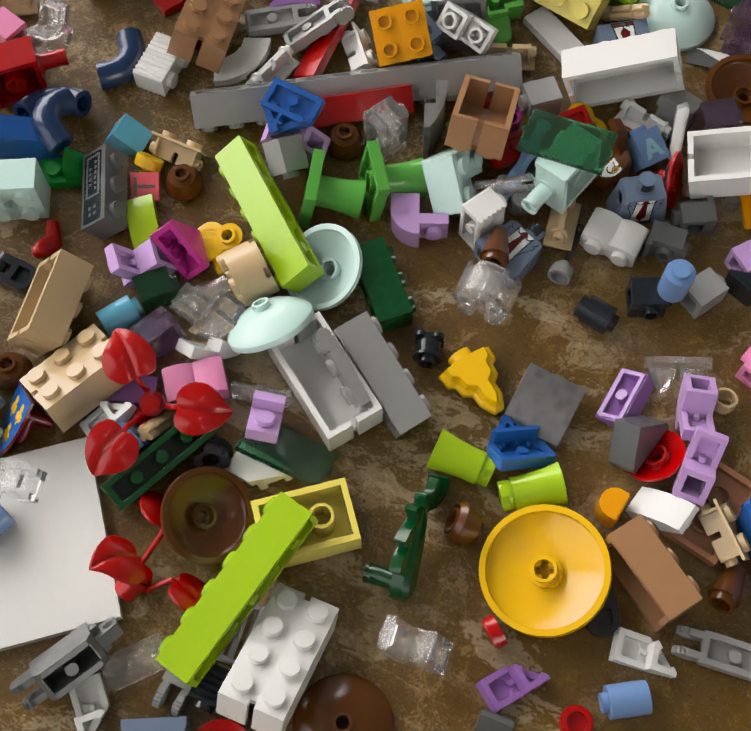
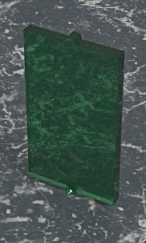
[517,109,618,176]
[234,426,339,486]

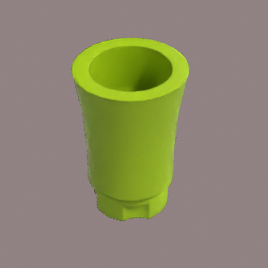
[426,428,496,487]
[497,462,568,512]

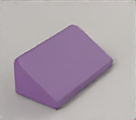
[595,368,654,428]

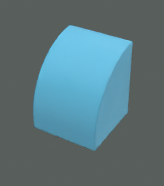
[104,113,153,156]

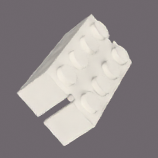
[561,28,685,107]
[687,126,751,199]
[268,311,383,451]
[216,582,339,731]

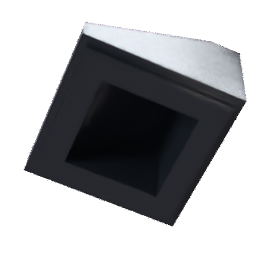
[724,269,751,307]

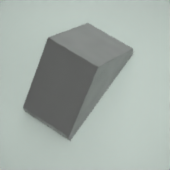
[608,415,669,474]

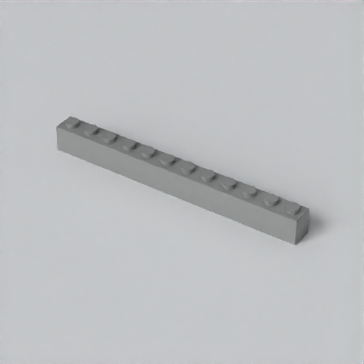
[189,51,523,132]

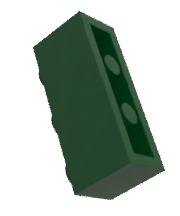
[358,237,416,334]

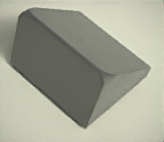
[473,709,515,731]

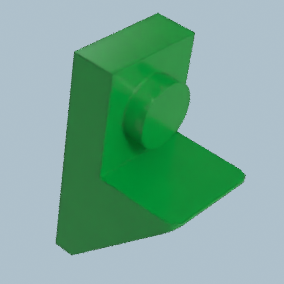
[41,147,85,189]

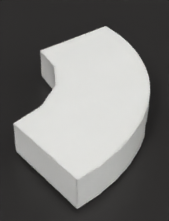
[213,37,271,86]

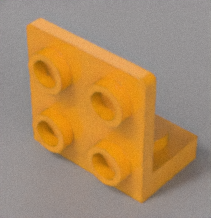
[369,0,433,67]

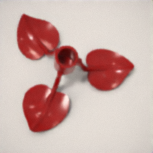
[85,328,233,476]
[89,491,206,611]

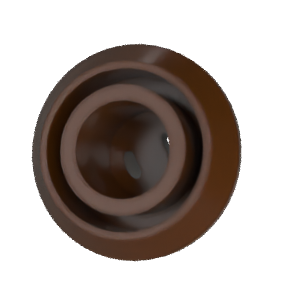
[327,123,364,160]
[165,164,203,201]
[0,352,33,391]
[444,501,485,544]

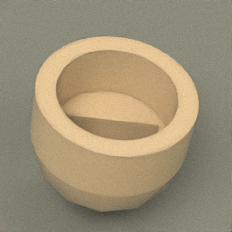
[714,387,738,415]

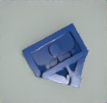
[260,77,326,135]
[486,414,557,471]

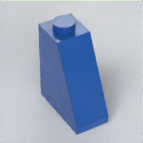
[0,114,61,162]

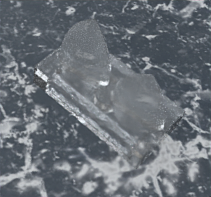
[644,356,713,393]
[100,632,165,694]

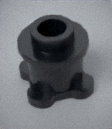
[412,330,445,368]
[193,437,234,469]

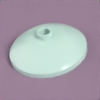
[635,0,715,52]
[287,223,363,311]
[228,296,314,354]

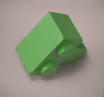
[487,0,524,46]

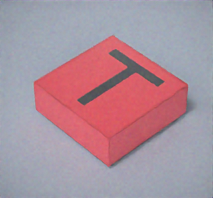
[130,172,161,202]

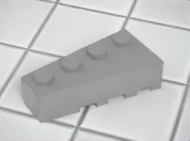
[333,311,432,439]

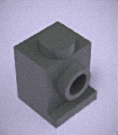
[670,195,718,237]
[641,220,690,262]

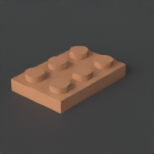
[657,462,751,567]

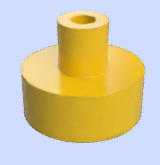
[134,151,164,173]

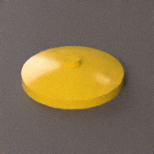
[479,504,612,638]

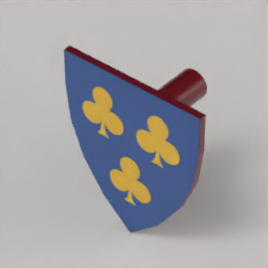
[0,382,54,456]

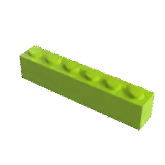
[215,135,325,294]
[155,491,319,688]

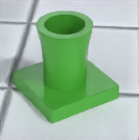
[358,140,428,222]
[298,148,366,228]

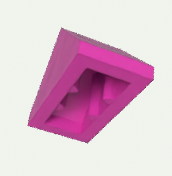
[150,219,210,281]

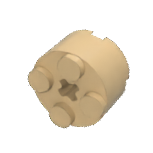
[216,238,280,308]

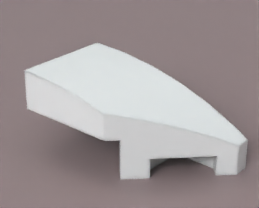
[175,334,240,360]
[79,401,136,436]
[224,444,294,490]
[608,627,677,678]
[69,671,110,731]

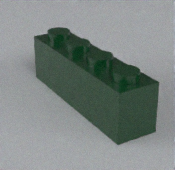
[100,426,221,512]

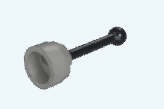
[548,224,585,285]

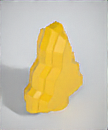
[438,346,504,415]

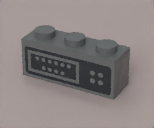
[81,143,128,240]

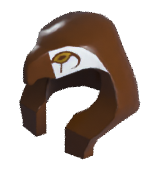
[582,118,631,190]

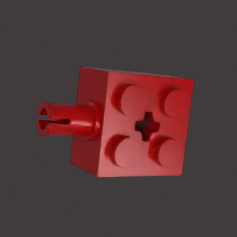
[0,35,69,109]

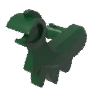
[362,472,450,602]

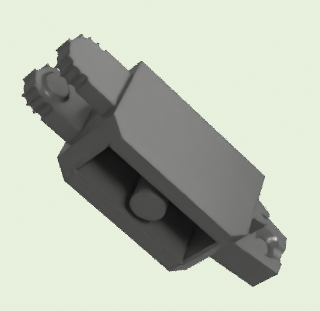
[8,616,124,710]

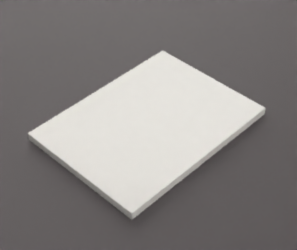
[0,437,123,652]

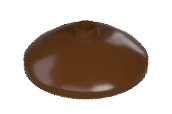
[705,54,751,126]
[160,466,254,564]
[292,673,394,731]

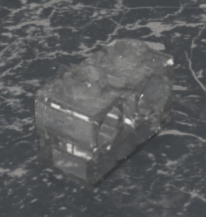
[363,95,409,161]

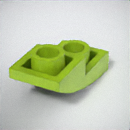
[127,193,160,249]

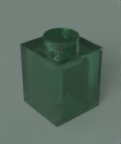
[132,265,181,314]

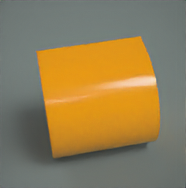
[594,488,631,529]

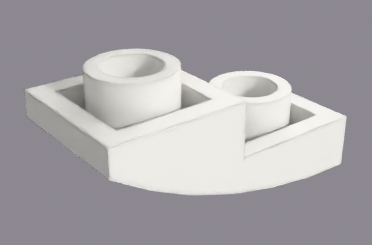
[436,1,499,55]
[625,487,699,534]

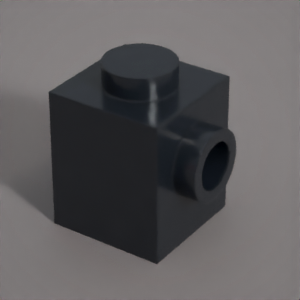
[625,277,672,320]

